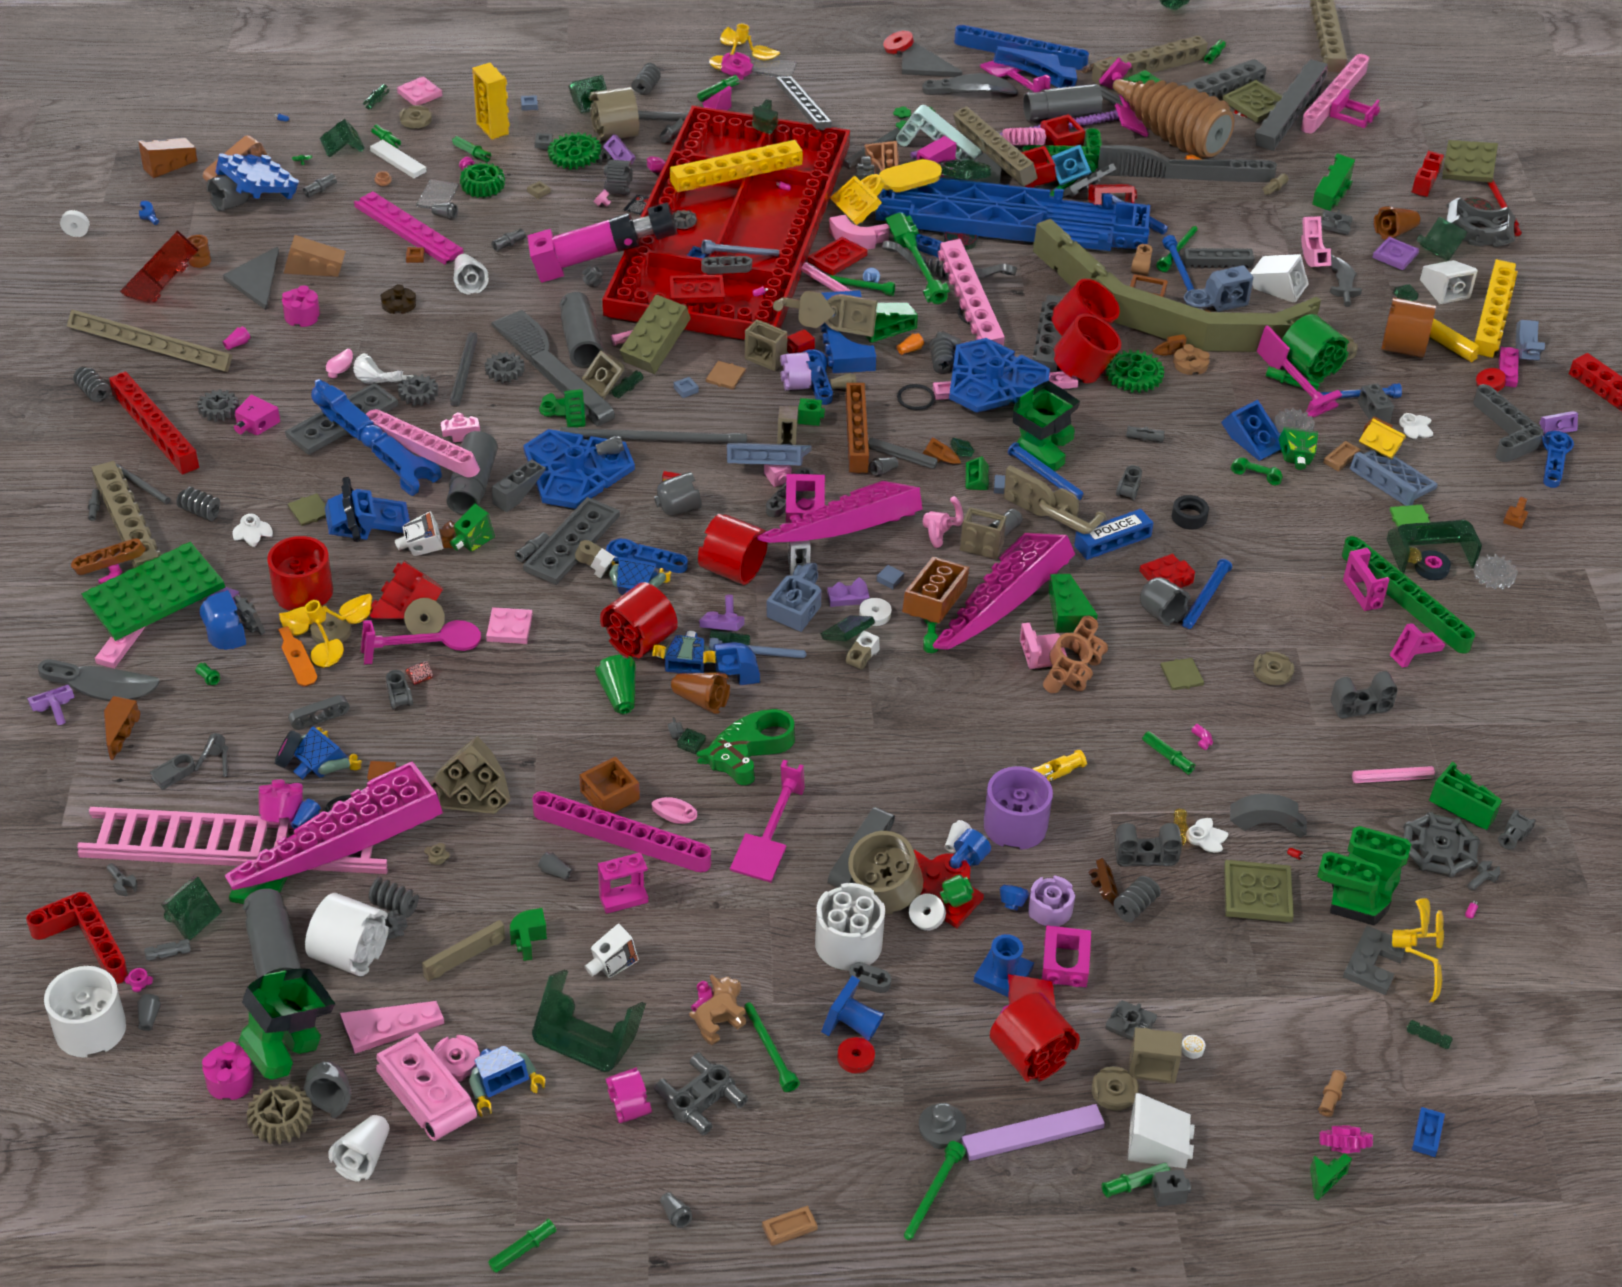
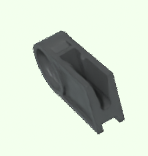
[150,754,195,790]

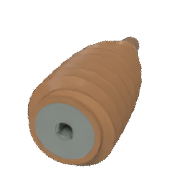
[1113,79,1234,157]

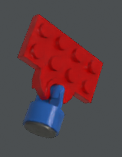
[914,828,991,929]

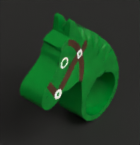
[696,709,795,786]

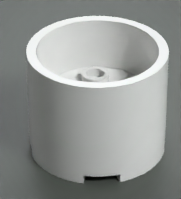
[815,883,885,971]
[305,893,389,976]
[44,966,126,1057]

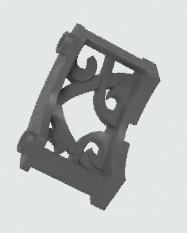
[1444,197,1516,247]

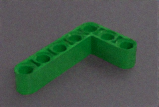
[1022,128,1102,169]

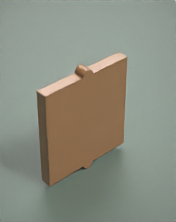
[706,361,746,390]

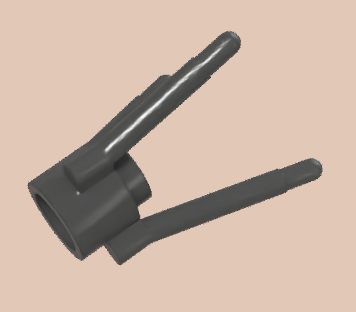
[194,733,228,777]

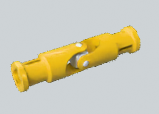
[1032,750,1087,782]

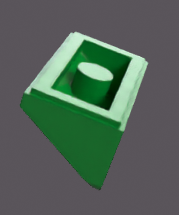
[966,456,989,490]

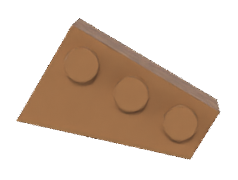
[283,235,346,277]

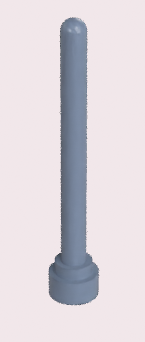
[701,240,780,257]
[709,638,806,658]

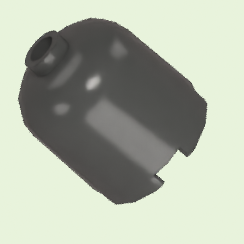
[206,175,250,211]
[654,472,702,516]
[1140,577,1191,626]

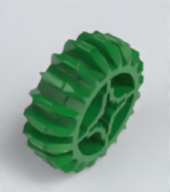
[460,162,505,198]

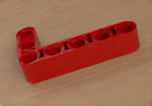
[26,892,128,984]

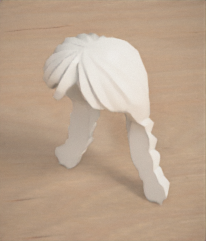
[353,354,413,384]

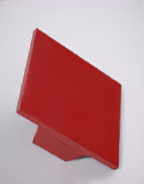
[1008,974,1056,1008]

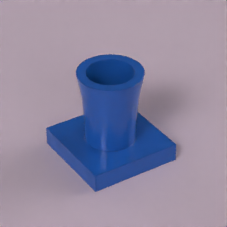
[973,934,1034,997]
[821,975,885,1041]

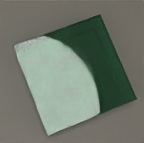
[820,615,875,641]

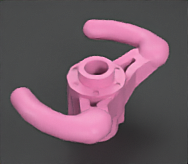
[923,496,963,548]

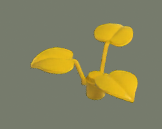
[710,24,780,70]
[279,594,372,668]
[1392,898,1444,1002]

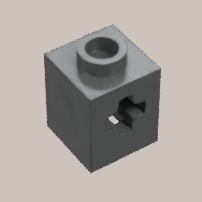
[1151,1169,1191,1207]

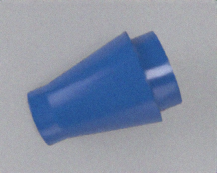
[291,799,321,829]

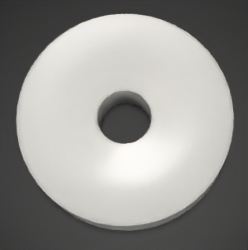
[60,210,90,237]
[859,598,891,626]
[909,894,946,931]

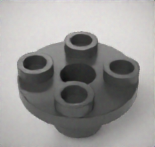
[918,1103,967,1149]

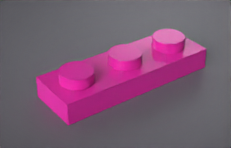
[1499,347,1519,388]

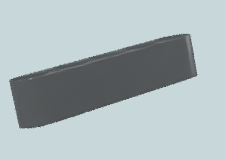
[828,807,895,887]

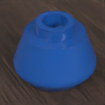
[1000,884,1030,910]

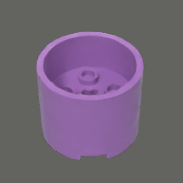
[984,766,1053,850]

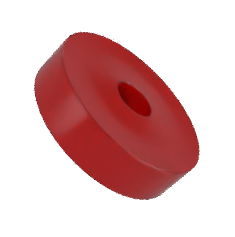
[1476,368,1506,392]
[837,1037,875,1074]

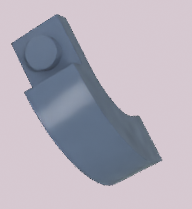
[1516,320,1545,361]

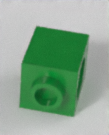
[798,398,825,426]

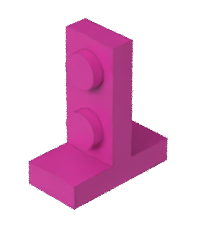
[1390,623,1445,668]

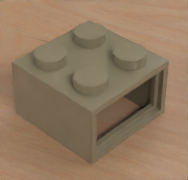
[745,320,787,371]
[960,507,1007,560]
[1128,1027,1182,1084]

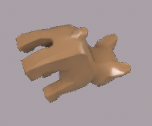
[689,974,746,1045]

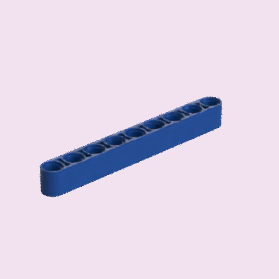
[954,25,1089,70]

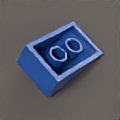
[1221,400,1281,461]

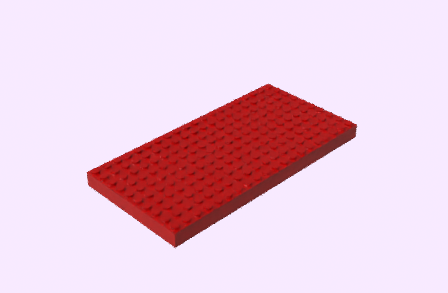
[602,106,850,340]

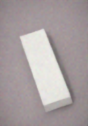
[370,140,427,178]

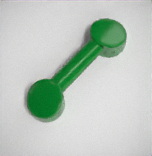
[1231,458,1283,486]
[923,618,939,653]

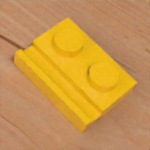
[1359,419,1406,460]

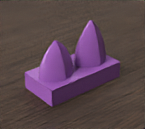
[603,134,636,166]
[1539,411,1578,436]
[827,577,870,607]

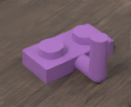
[699,595,744,631]
[27,685,75,725]

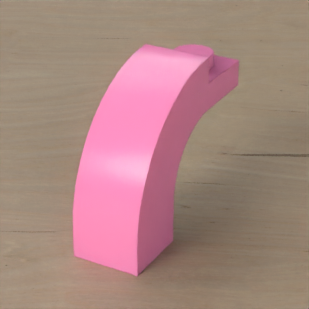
[829,215,890,249]
[1301,216,1331,267]

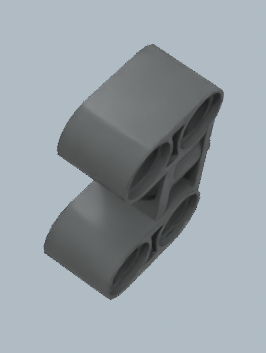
[1330,671,1398,718]
[1114,823,1182,867]

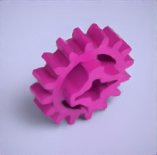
[1319,1125,1373,1153]

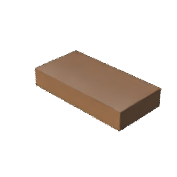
[1323,441,1361,472]
[762,1206,817,1246]

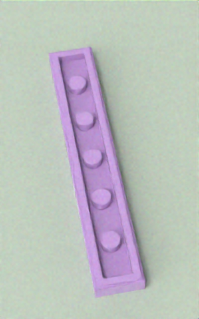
[961,1104,1105,1161]

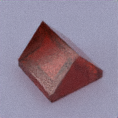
[405,661,433,685]

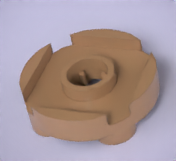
[1173,344,1210,375]

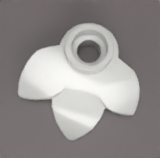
[1399,413,1433,439]
[233,514,273,547]
[1186,818,1228,853]

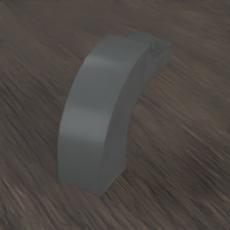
[1230,794,1307,838]

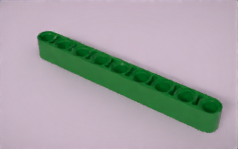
[1342,536,1475,654]

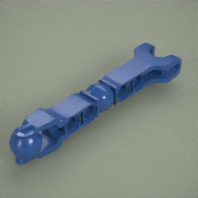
[311,379,442,496]

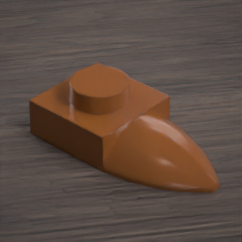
[1152,334,1187,356]
[923,437,961,464]
[439,520,456,548]

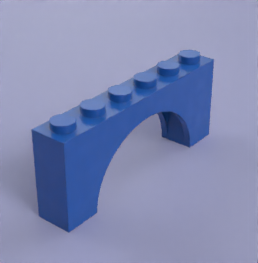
[820,290,876,373]

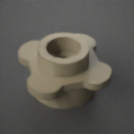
[424,843,450,865]

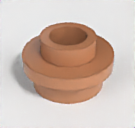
[375,171,392,186]

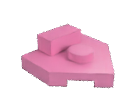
[441,412,480,442]

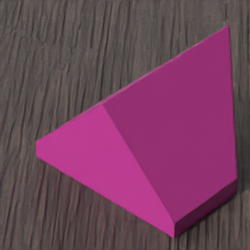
[702,85,731,111]

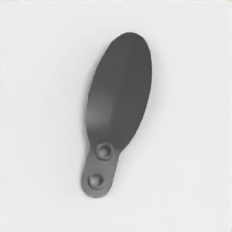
[922,74,1017,95]
[38,659,160,701]

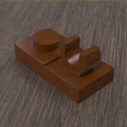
[1089,858,1119,906]

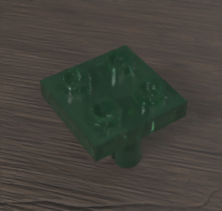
[161,876,222,940]

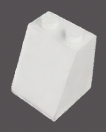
[1251,254,1309,302]
[1420,260,1478,304]
[1128,1093,1194,1168]

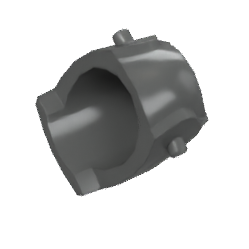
[304,1061,351,1118]

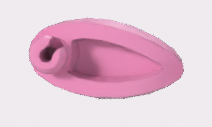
[326,349,353,378]
[652,797,697,824]

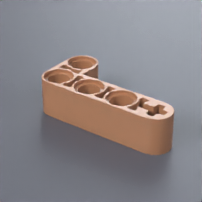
[203,135,268,181]

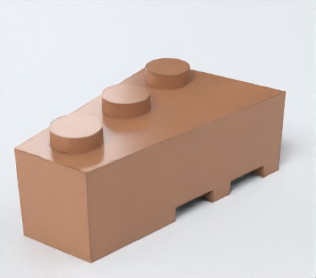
[864,141,899,175]

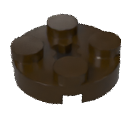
[380,284,416,314]

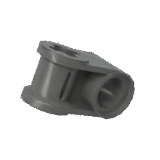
[1116,465,1142,501]
[386,670,413,710]

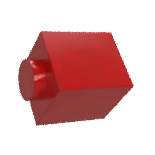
[787,329,815,354]

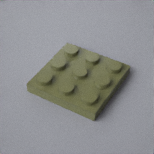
[1223,80,1282,122]
[1442,140,1498,182]
[1224,860,1294,922]

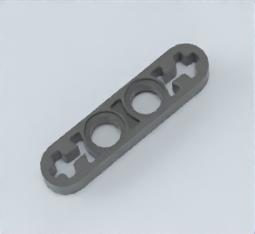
[766,467,813,518]

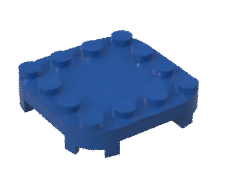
[215,154,299,199]

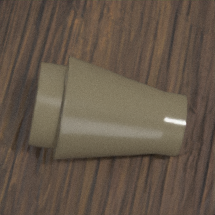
[830,373,857,390]

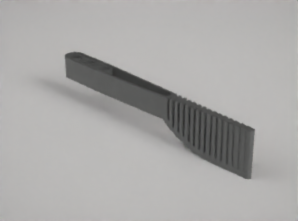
[1097,145,1277,183]
[491,310,615,426]

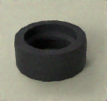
[1171,495,1209,530]

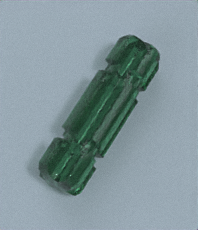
[1407,1020,1453,1049]

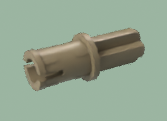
[1263,173,1289,195]

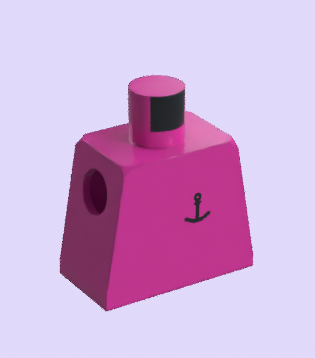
[234,394,280,435]

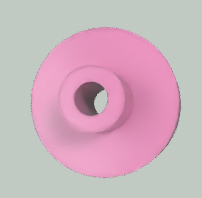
[593,189,611,207]

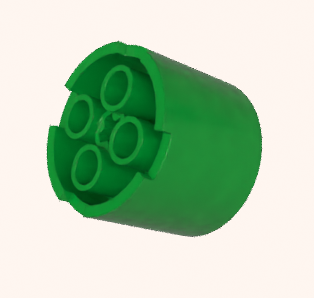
[1282,314,1349,383]

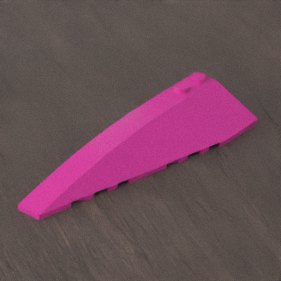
[757,481,922,543]
[933,533,1075,650]
[224,761,443,890]

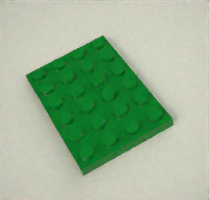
[81,541,226,641]

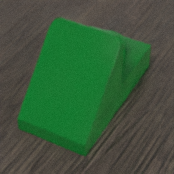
[1310,1153,1352,1200]

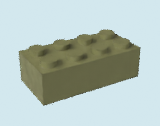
[620,295,691,374]

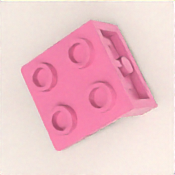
[1020,623,1067,669]

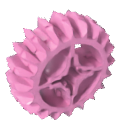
[1002,128,1046,146]

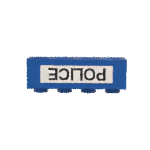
[1074,509,1154,560]

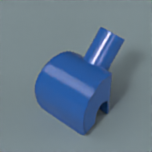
[139,201,159,225]

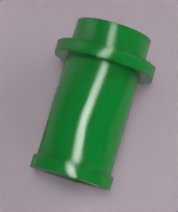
[195,663,220,685]

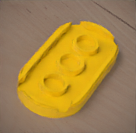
[879,160,942,192]

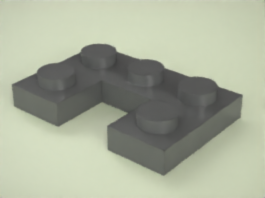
[1343,926,1406,995]

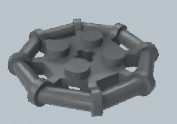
[1403,812,1480,877]

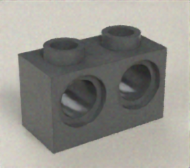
[1358,383,1394,423]

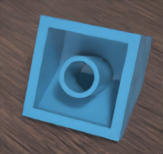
[1051,145,1091,186]

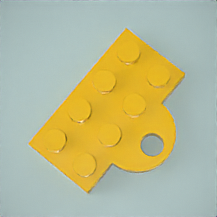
[830,174,884,226]

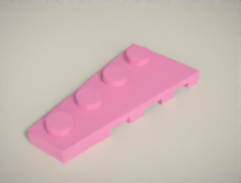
[340,1001,444,1054]

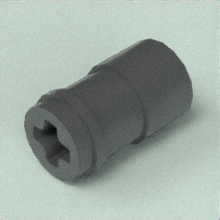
[988,509,1022,537]

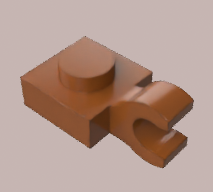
[1503,496,1528,529]

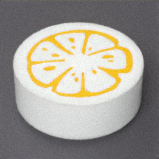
[1182,1035,1205,1059]

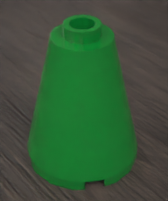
[595,655,636,714]

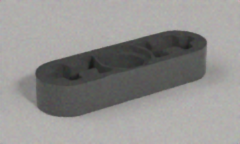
[701,256,752,274]
[288,695,350,730]

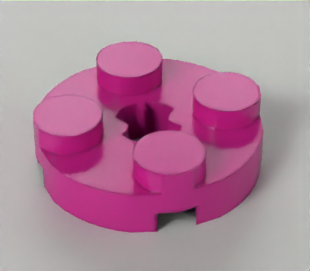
[721,52,753,80]

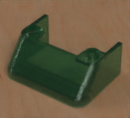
[1387,520,1482,573]
[532,969,646,1072]

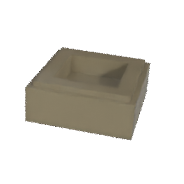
[527,181,551,199]

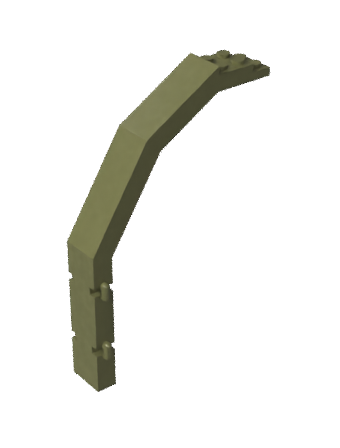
[1033,219,1321,352]

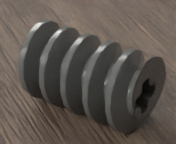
[632,62,661,95]
[930,336,954,374]
[73,367,111,402]
[176,486,220,521]
[368,876,419,918]
[1114,876,1161,922]

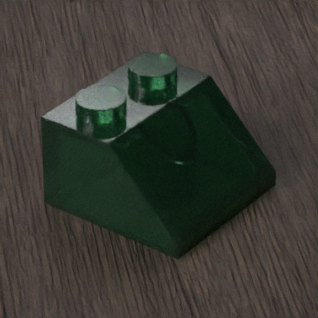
[568,75,607,113]

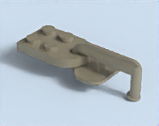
[773,291,878,337]
[1004,465,1106,534]

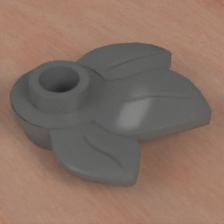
[660,117,684,143]

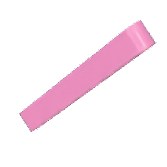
[1301,54,1369,133]
[366,409,480,478]

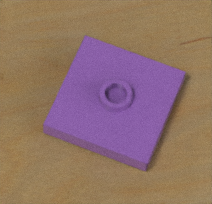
[1372,237,1419,270]

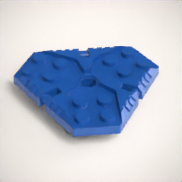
[949,338,1050,413]
[523,429,635,509]

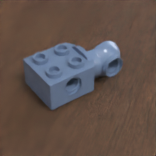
[1184,265,1254,312]
[767,563,821,632]

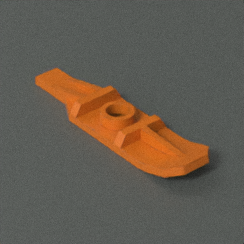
[278,626,318,687]

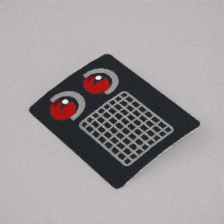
[623,195,649,216]

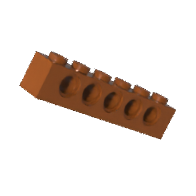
[845,383,869,473]

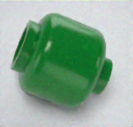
[940,875,974,908]

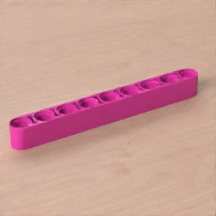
[532,791,711,873]

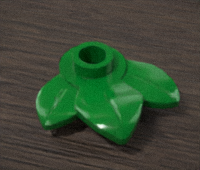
[539,393,571,417]

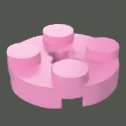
[433,1035,480,1082]

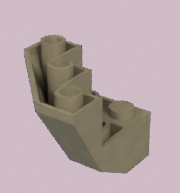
[429,736,511,814]

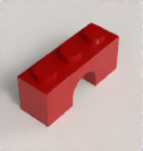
[1411,151,1444,197]

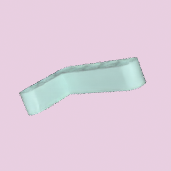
[896,105,982,165]

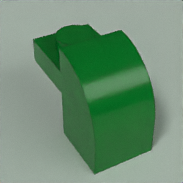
[510,908,547,961]

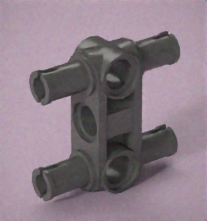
[654,1052,748,1136]

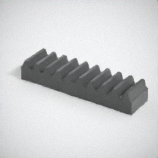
[1183,248,1255,269]

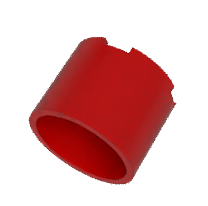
[1051,279,1120,336]
[1053,314,1122,383]
[698,514,768,585]
[267,536,333,611]
[600,582,678,659]
[990,992,1080,1082]

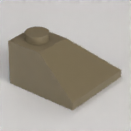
[581,350,624,399]

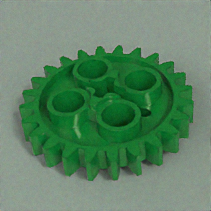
[548,132,601,170]
[1105,349,1165,393]

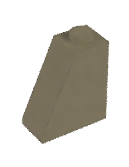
[777,406,798,445]

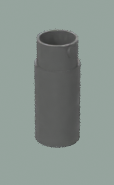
[1023,84,1102,122]
[560,292,604,368]
[446,431,498,515]
[242,889,301,979]

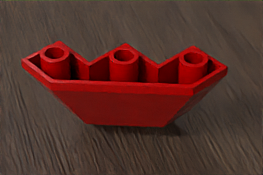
[369,560,444,619]

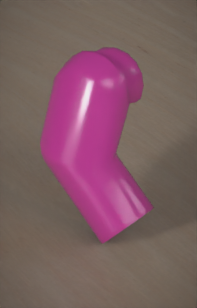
[98,564,122,585]
[1191,724,1213,750]
[691,981,713,1012]

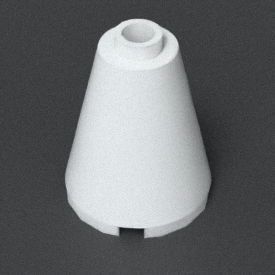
[454,254,489,295]
[329,1115,390,1181]

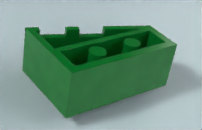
[1312,153,1355,211]
[864,303,918,343]
[1048,574,1098,633]
[1429,761,1502,830]

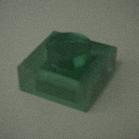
[1394,284,1419,301]
[950,438,974,457]
[677,728,706,754]

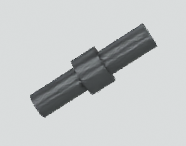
[88,489,100,521]

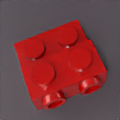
[1139,553,1195,588]

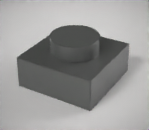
[535,133,553,149]

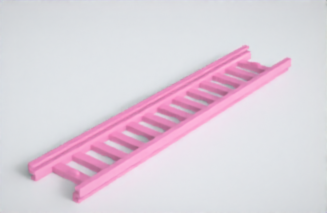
[77,807,388,874]

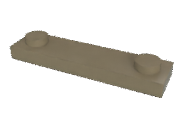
[422,920,506,982]

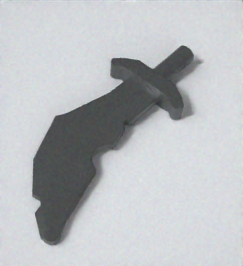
[1330,255,1362,307]

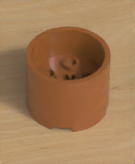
[1381,297,1436,358]

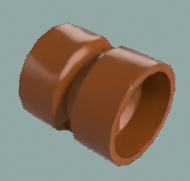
[185,234,211,268]

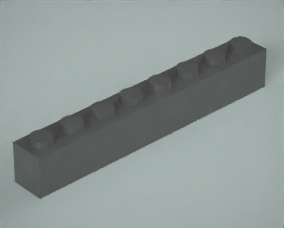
[1255,59,1328,151]

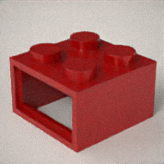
[1040,114,1085,146]
[1021,146,1057,188]

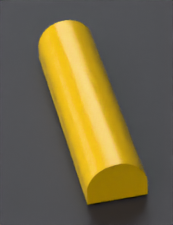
[1429,319,1479,362]

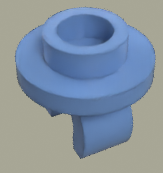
[863,267,880,283]

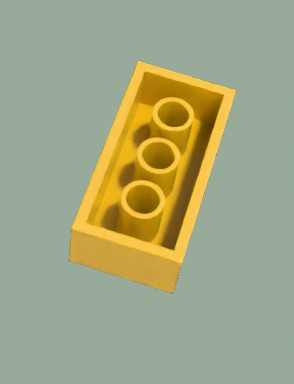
[472,63,510,140]

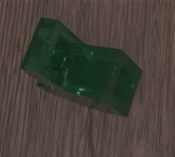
[752,99,778,134]

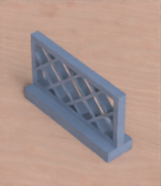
[727,443,811,466]
[1350,450,1438,506]

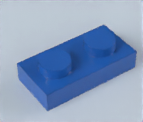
[1412,1107,1445,1157]

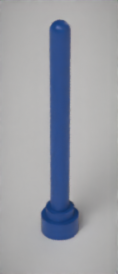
[1162,235,1194,291]
[1320,383,1402,398]

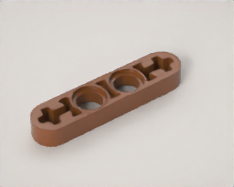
[71,538,146,575]

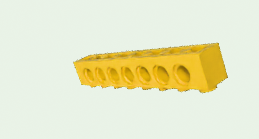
[670,140,803,192]
[1474,259,1518,358]

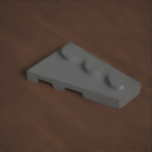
[1063,163,1116,197]

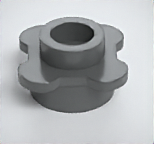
[668,717,684,741]

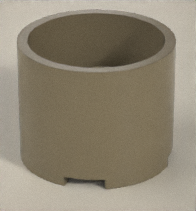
[590,87,639,142]
[848,831,923,914]

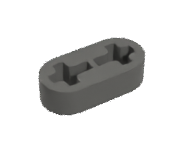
[849,962,891,993]

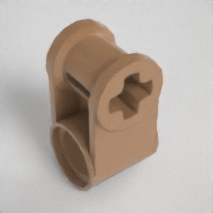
[1131,244,1153,275]

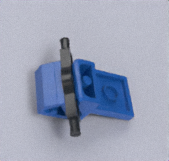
[325,477,410,542]

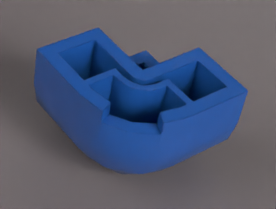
[200,590,246,650]
[713,642,760,685]

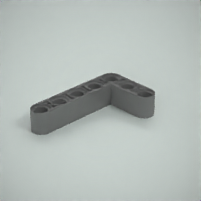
[1473,384,1544,462]

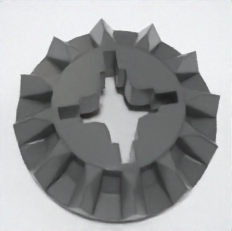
[672,210,697,229]

